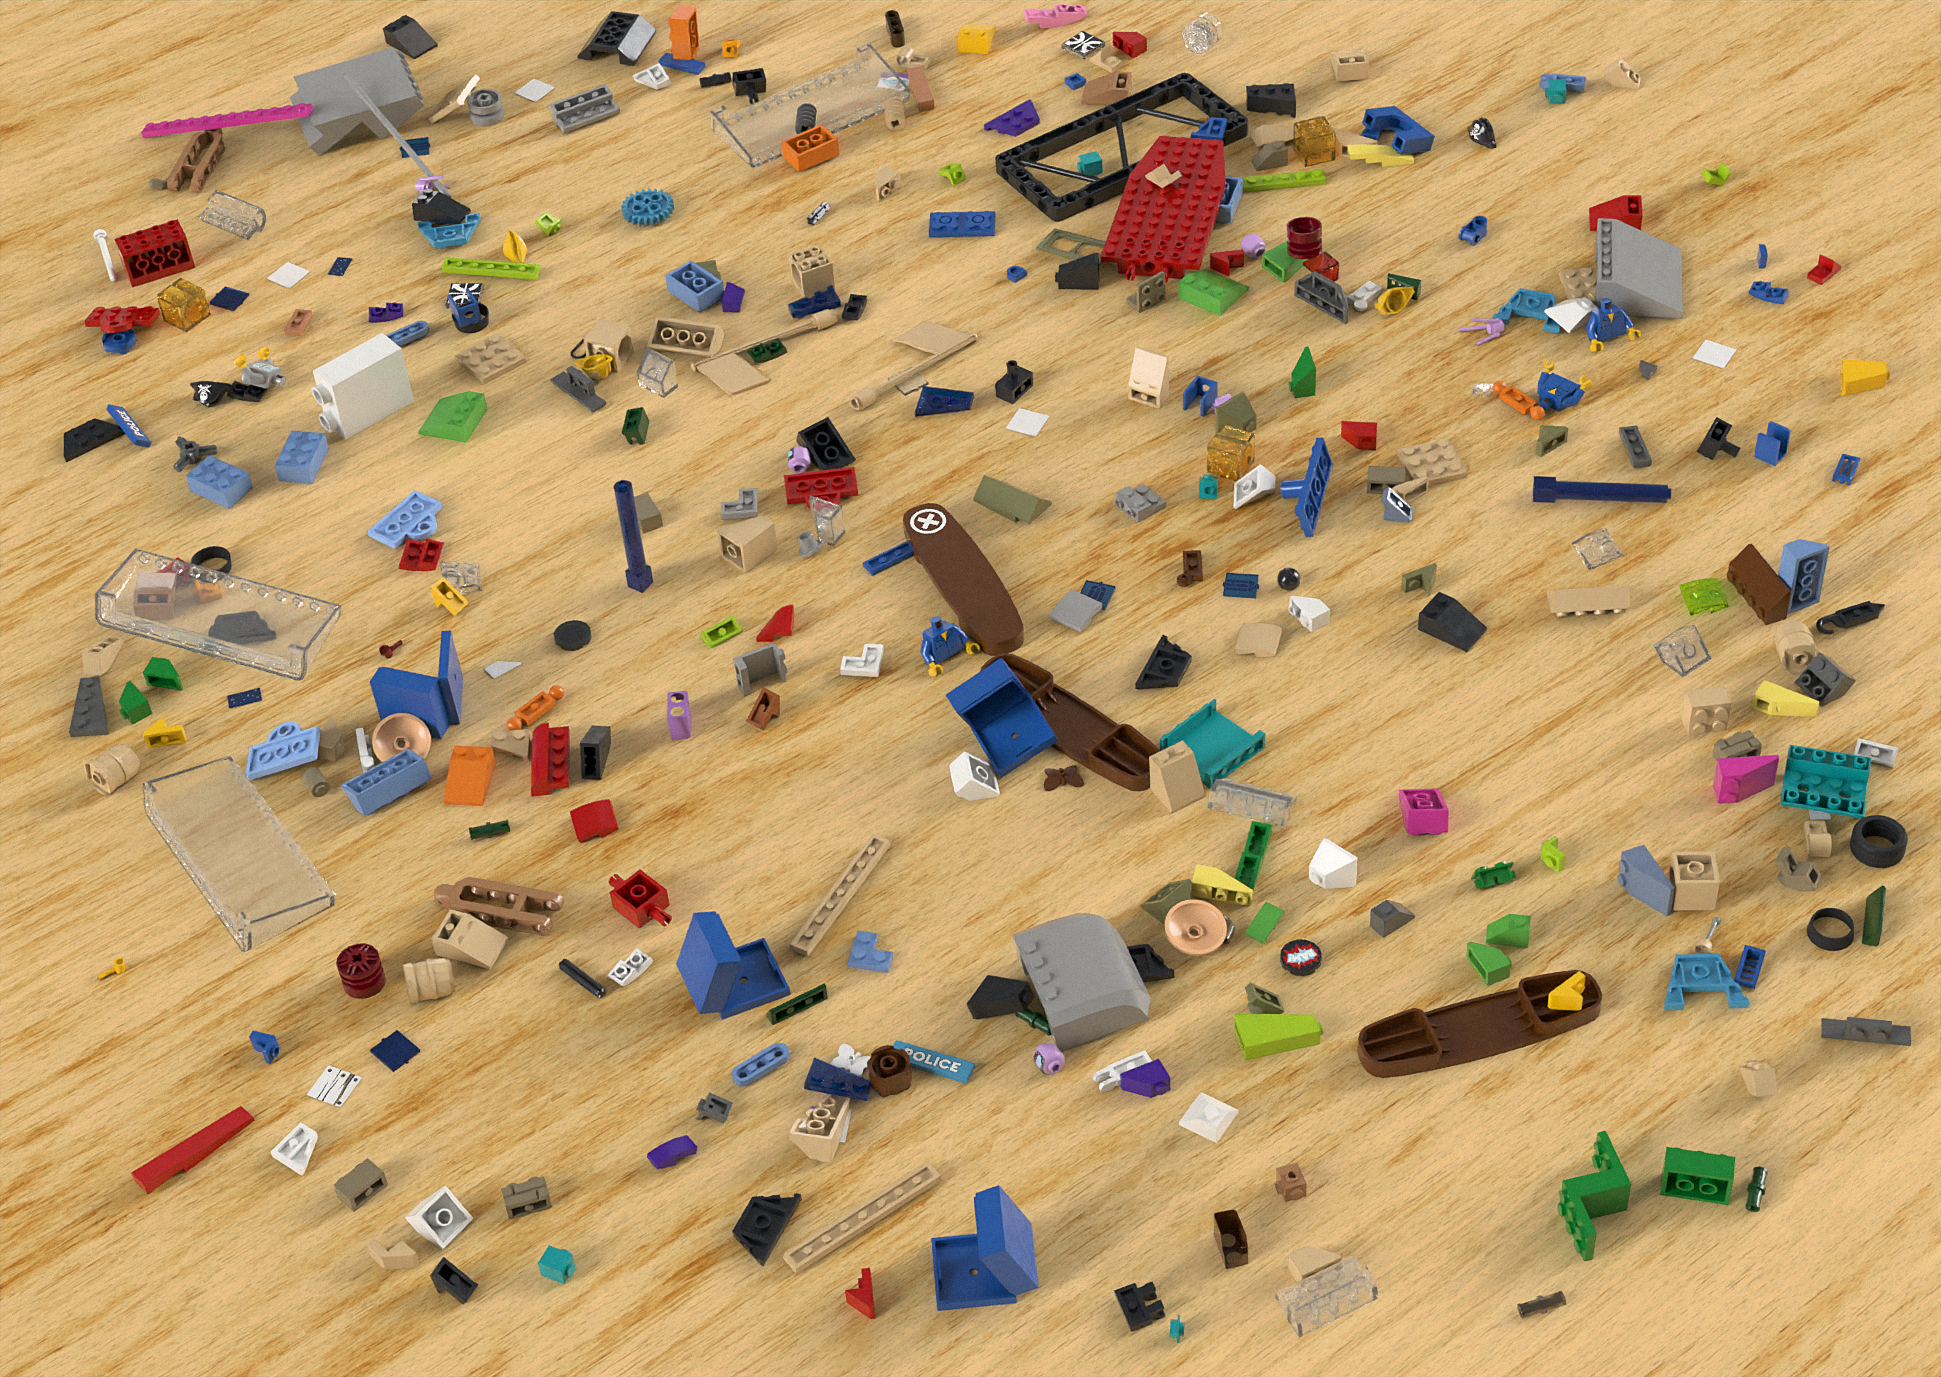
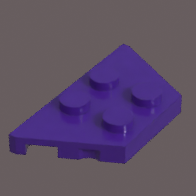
[984,99,1040,137]

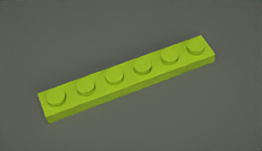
[1242,169,1326,193]
[441,257,541,280]

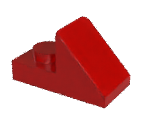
[1210,249,1244,276]
[1807,254,1842,285]
[845,1268,875,1319]

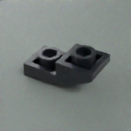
[227,380,267,402]

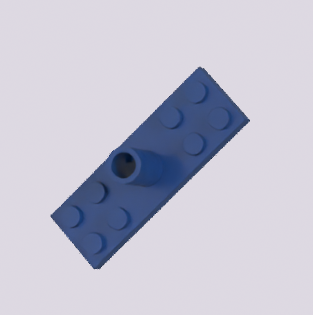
[1281,437,1333,537]

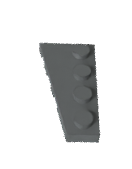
[69,677,109,737]

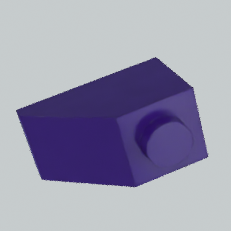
[1120,1059,1171,1098]

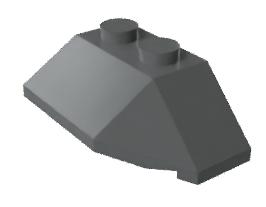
[1294,271,1348,324]

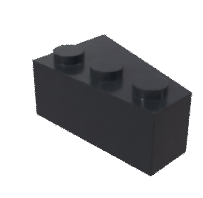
[1246,83,1296,118]

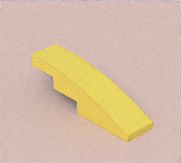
[1347,144,1414,167]

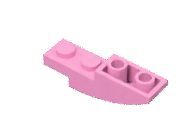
[1023,4,1087,28]

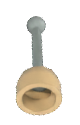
[1694,917,1721,954]

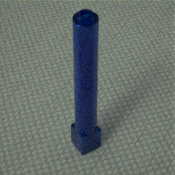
[1532,476,1671,503]
[613,480,653,593]

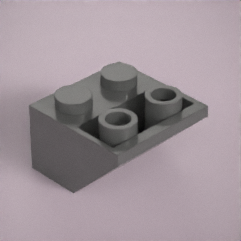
[1795,652,1856,706]

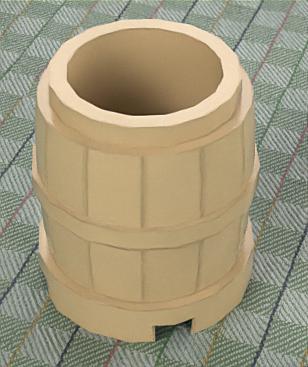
[1774,621,1819,674]
[84,744,140,795]
[403,958,455,1004]

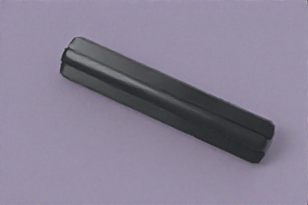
[559,959,606,998]

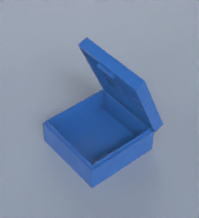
[370,630,463,739]
[946,658,1058,778]
[676,911,791,1020]
[931,1185,1039,1311]

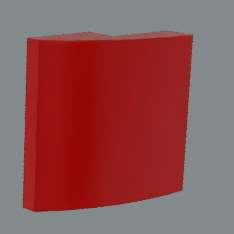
[399,538,444,571]
[570,799,619,843]

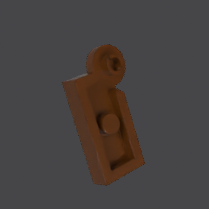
[1177,550,1203,587]

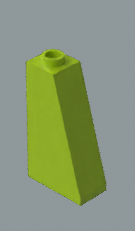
[1234,1014,1323,1060]

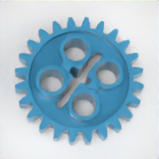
[621,188,674,227]

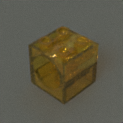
[1293,116,1336,167]
[156,278,211,332]
[1207,424,1255,481]

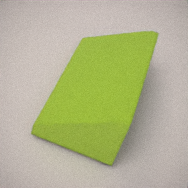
[700,616,742,648]

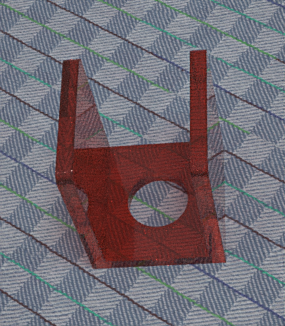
[1303,251,1339,282]

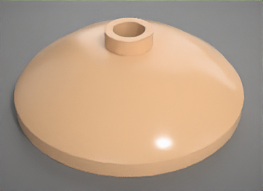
[372,713,431,762]
[1164,900,1227,956]

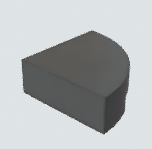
[1639,360,1657,380]

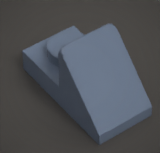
[1381,487,1413,523]

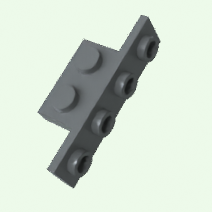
[550,366,606,412]
[1821,1017,1911,1046]

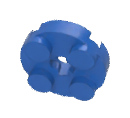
[102,329,137,355]

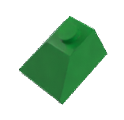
[1288,346,1316,398]

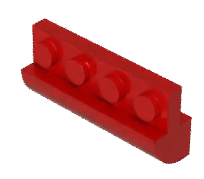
[531,723,570,797]

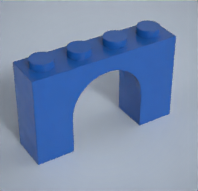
[1362,106,1435,154]

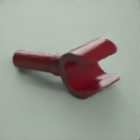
[379,640,403,659]

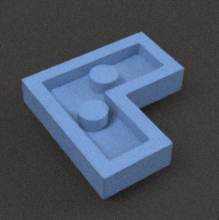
[848,931,893,973]

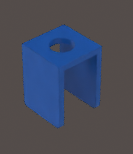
[448,288,481,327]
[1183,375,1218,417]
[1754,421,1791,466]

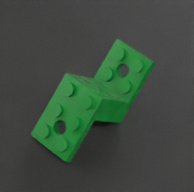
[1557,1131,1631,1261]

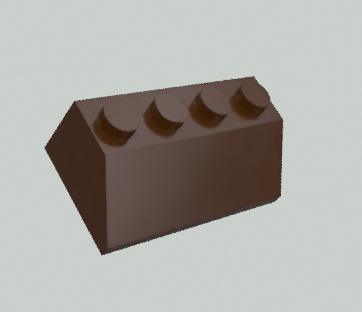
[1727,543,1791,625]

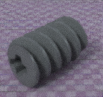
[795,103,817,134]

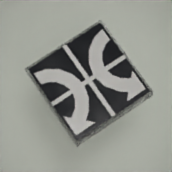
[1062,31,1105,60]
[445,283,484,309]

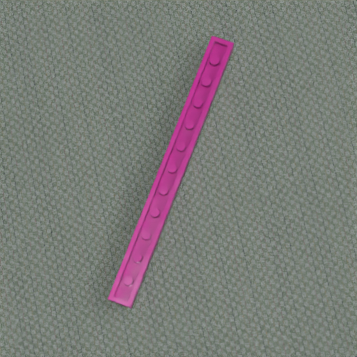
[141,103,313,138]

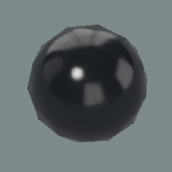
[1277,567,1301,591]

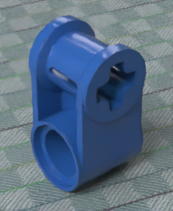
[1458,216,1487,246]

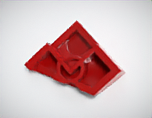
[756,604,795,642]

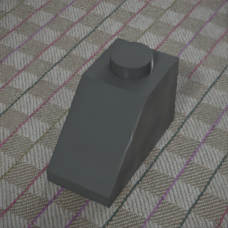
[1370,900,1415,938]

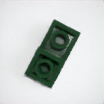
[747,339,787,363]

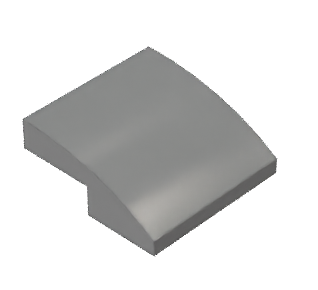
[1049,589,1102,632]

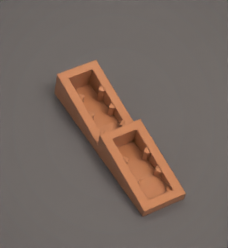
[906,66,934,111]

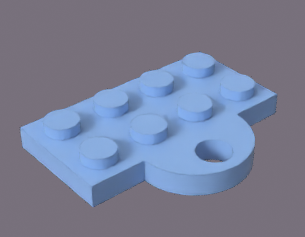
[367,490,443,549]
[245,722,321,780]

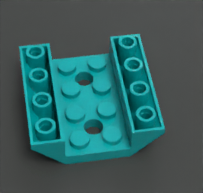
[1780,745,1871,819]

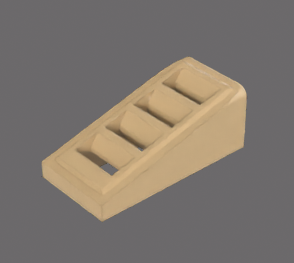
[1392,476,1429,504]

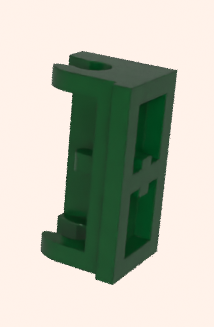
[622,407,650,445]

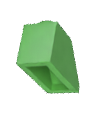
[1486,914,1531,948]
[1466,942,1512,986]

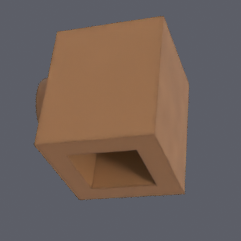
[1275,1163,1307,1202]

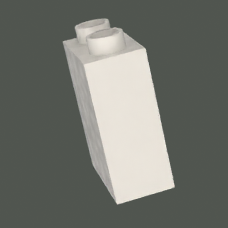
[312,333,414,440]

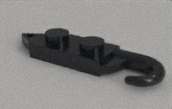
[1816,601,1885,634]

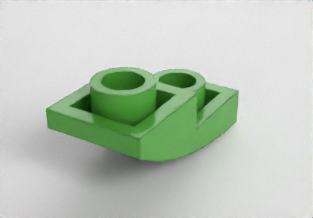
[1246,902,1284,945]

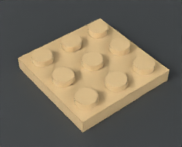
[428,74,480,124]
[1559,267,1597,304]
[455,333,526,385]
[1397,438,1467,488]

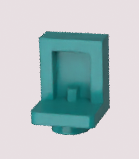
[1199,474,1218,499]

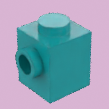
[1545,79,1566,104]
[1077,151,1103,176]
[538,1245,576,1284]

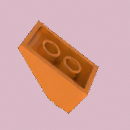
[444,745,496,806]

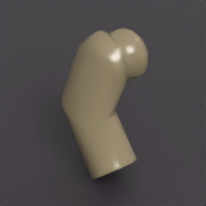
[149,178,168,190]
[1222,914,1235,944]

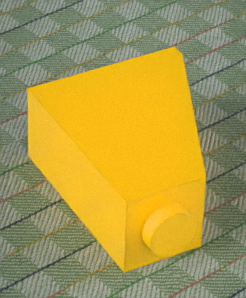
[1840,359,1890,396]

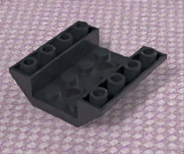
[577,11,656,66]

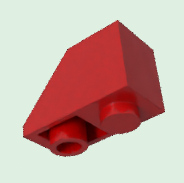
[1112,32,1147,58]

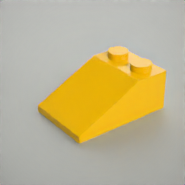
[957,24,996,54]

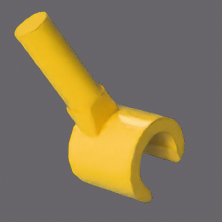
[97,957,126,980]

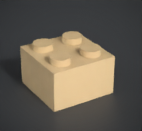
[1681,686,1731,735]

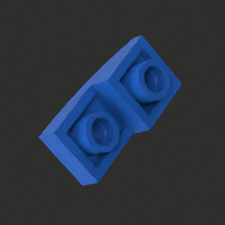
[1749,281,1789,304]

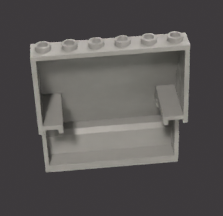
[290,47,425,156]

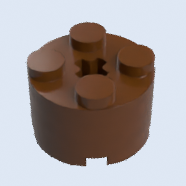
[867,1045,912,1097]

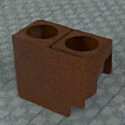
[1214,1209,1248,1269]

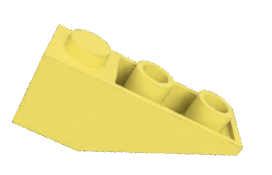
[1752,680,1819,717]
[1192,865,1253,906]

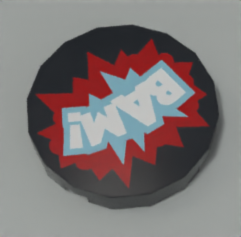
[1280,939,1322,976]

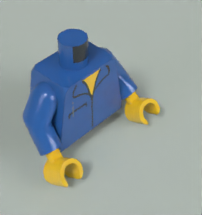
[1586,298,1641,352]
[1537,359,1592,411]
[920,616,980,677]

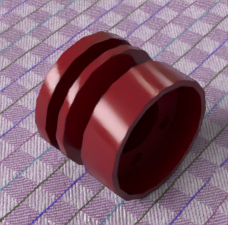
[1287,217,1322,259]
[336,943,386,999]

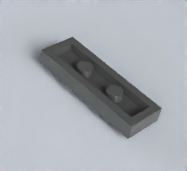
[1619,425,1652,468]

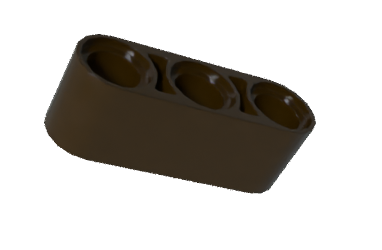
[885,10,905,47]

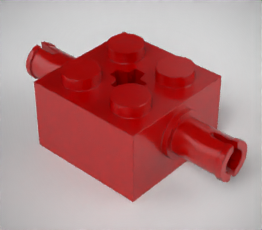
[609,869,672,929]

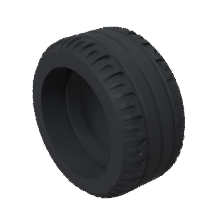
[1850,815,1908,868]

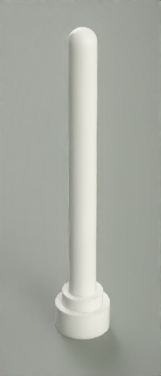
[93,229,117,282]

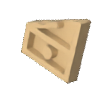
[490,729,531,761]

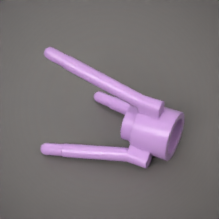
[416,175,450,194]
[1459,318,1504,345]

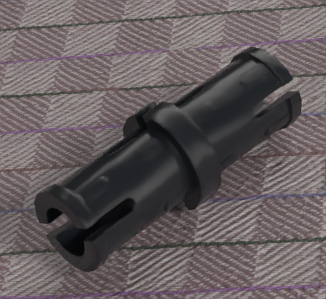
[699,72,732,88]

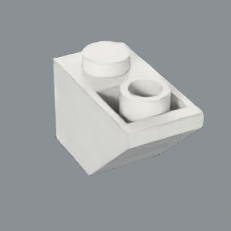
[1288,596,1330,632]

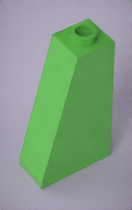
[1262,241,1310,283]

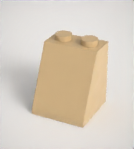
[717,515,778,573]
[1149,741,1205,813]

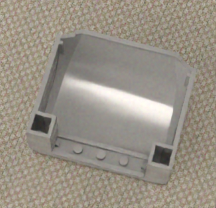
[1012,913,1151,1052]

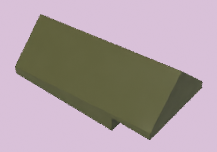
[973,475,1052,524]

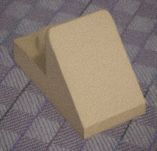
[1090,45,1123,73]

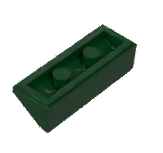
[1862,886,1886,946]
[766,983,828,1025]

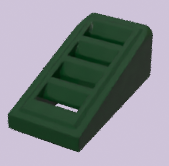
[1387,273,1421,300]

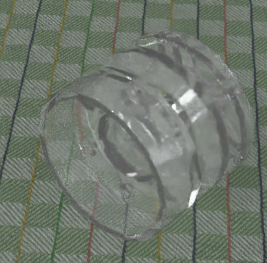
[1182,13,1223,54]

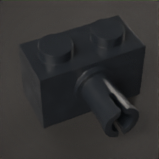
[732,68,766,104]
[995,360,1033,404]
[1697,417,1741,460]

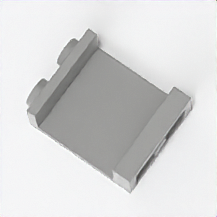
[733,643,787,697]

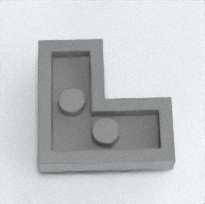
[721,488,758,520]

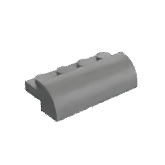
[549,84,620,134]

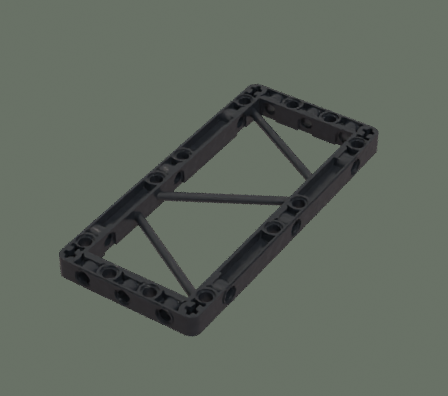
[995,73,1248,222]

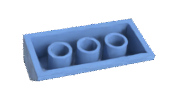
[1778,539,1830,614]
[341,749,432,816]

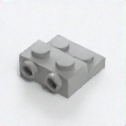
[1114,483,1166,523]

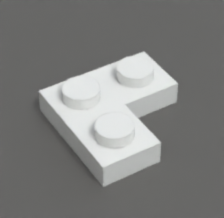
[840,644,884,677]

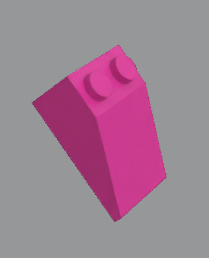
[1713,755,1779,804]
[1398,788,1449,836]

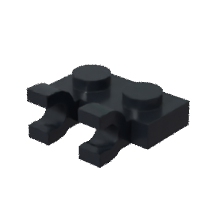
[1114,1281,1166,1332]

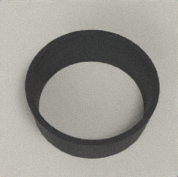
[452,302,489,333]
[191,546,232,581]
[1807,908,1854,951]

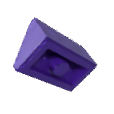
[722,282,745,312]

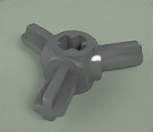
[174,436,217,472]

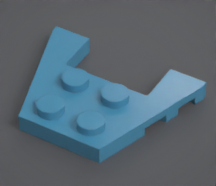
[417,213,481,249]
[1493,288,1560,334]
[1664,953,1749,1010]

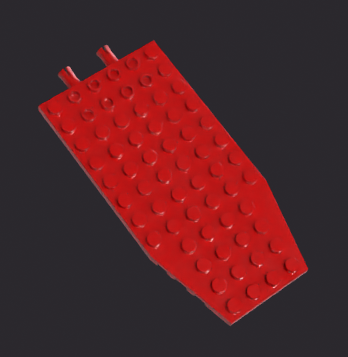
[1100,136,1226,283]

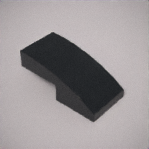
[841,294,868,320]

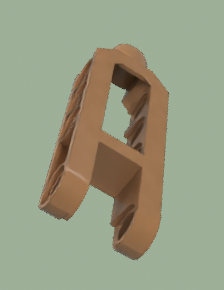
[167,128,226,193]
[434,877,564,936]

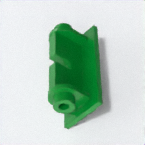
[1471,861,1516,889]

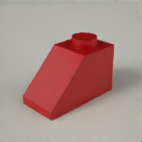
[1341,421,1377,450]

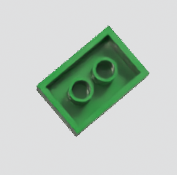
[1660,1147,1735,1205]

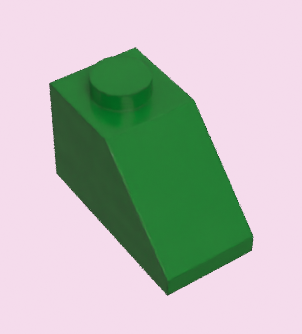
[143,657,183,691]
[119,681,152,725]

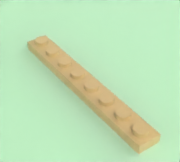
[790,834,891,957]
[783,1162,941,1274]

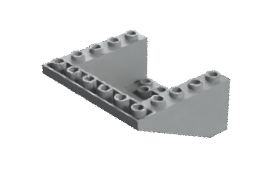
[1594,218,1683,318]

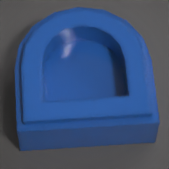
[1007,266,1027,283]

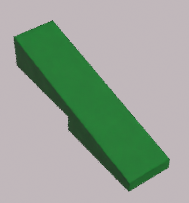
[1235,821,1273,891]

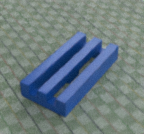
[1832,454,1860,485]

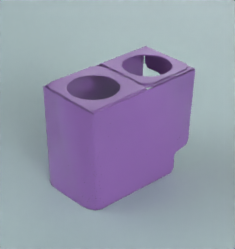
[667,691,692,740]

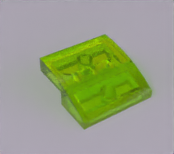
[1679,578,1729,616]

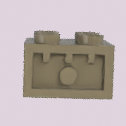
[1126,271,1165,313]

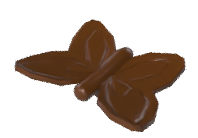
[1044,765,1084,791]

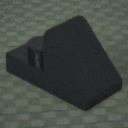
[430,1257,478,1304]

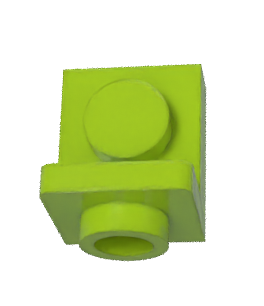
[938,164,966,185]

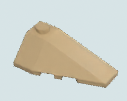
[1250,125,1322,147]
[789,1090,853,1162]

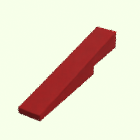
[131,1106,255,1194]

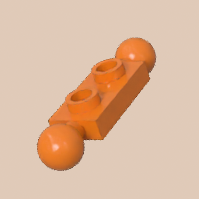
[1492,380,1545,420]
[507,685,564,730]

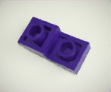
[369,302,403,323]
[647,1135,697,1169]

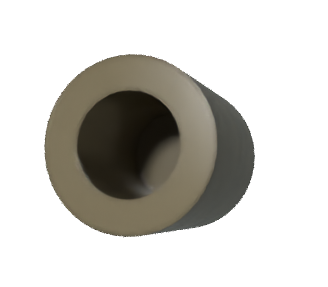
[302,767,330,797]

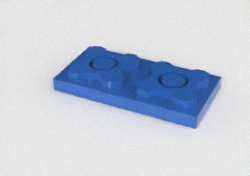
[929,211,996,237]

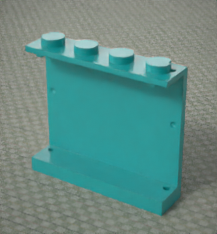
[1160,699,1266,789]

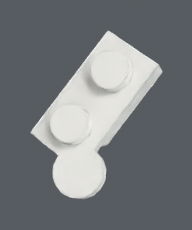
[1347,281,1382,311]

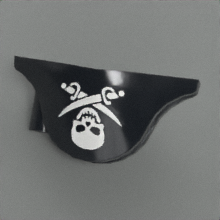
[1467,117,1496,149]
[190,381,232,407]

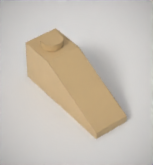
[82,637,124,677]

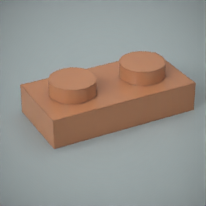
[284,309,313,336]

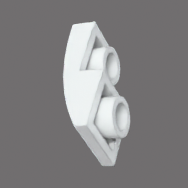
[608,948,653,987]

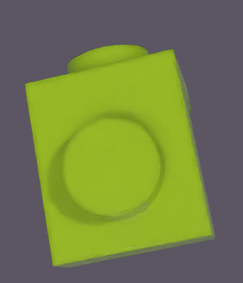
[1701,163,1731,186]
[534,211,562,236]
[1540,836,1566,873]

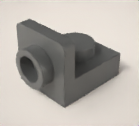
[696,1092,733,1124]

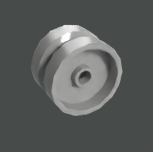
[467,89,505,127]

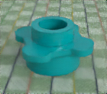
[1170,1315,1185,1343]

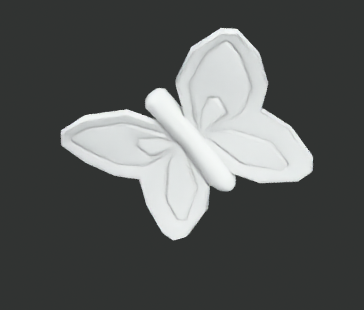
[830,1044,870,1080]

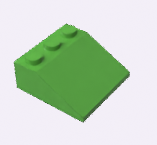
[1178,269,1249,316]
[418,391,487,442]

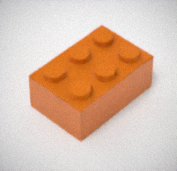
[668,5,700,60]
[781,124,840,172]

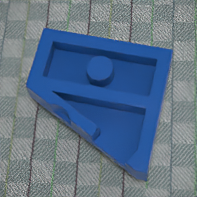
[1191,117,1227,141]

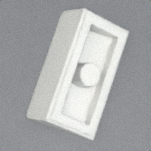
[1854,738,1898,767]

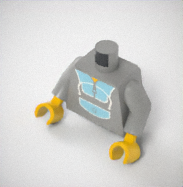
[234,346,286,388]

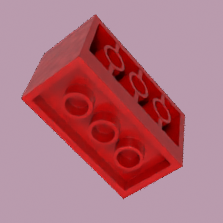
[114,219,195,288]

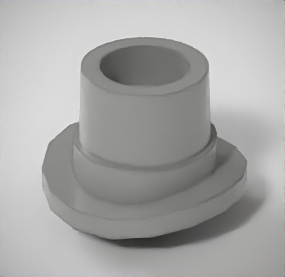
[797,531,823,558]

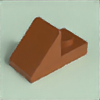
[746,687,780,731]

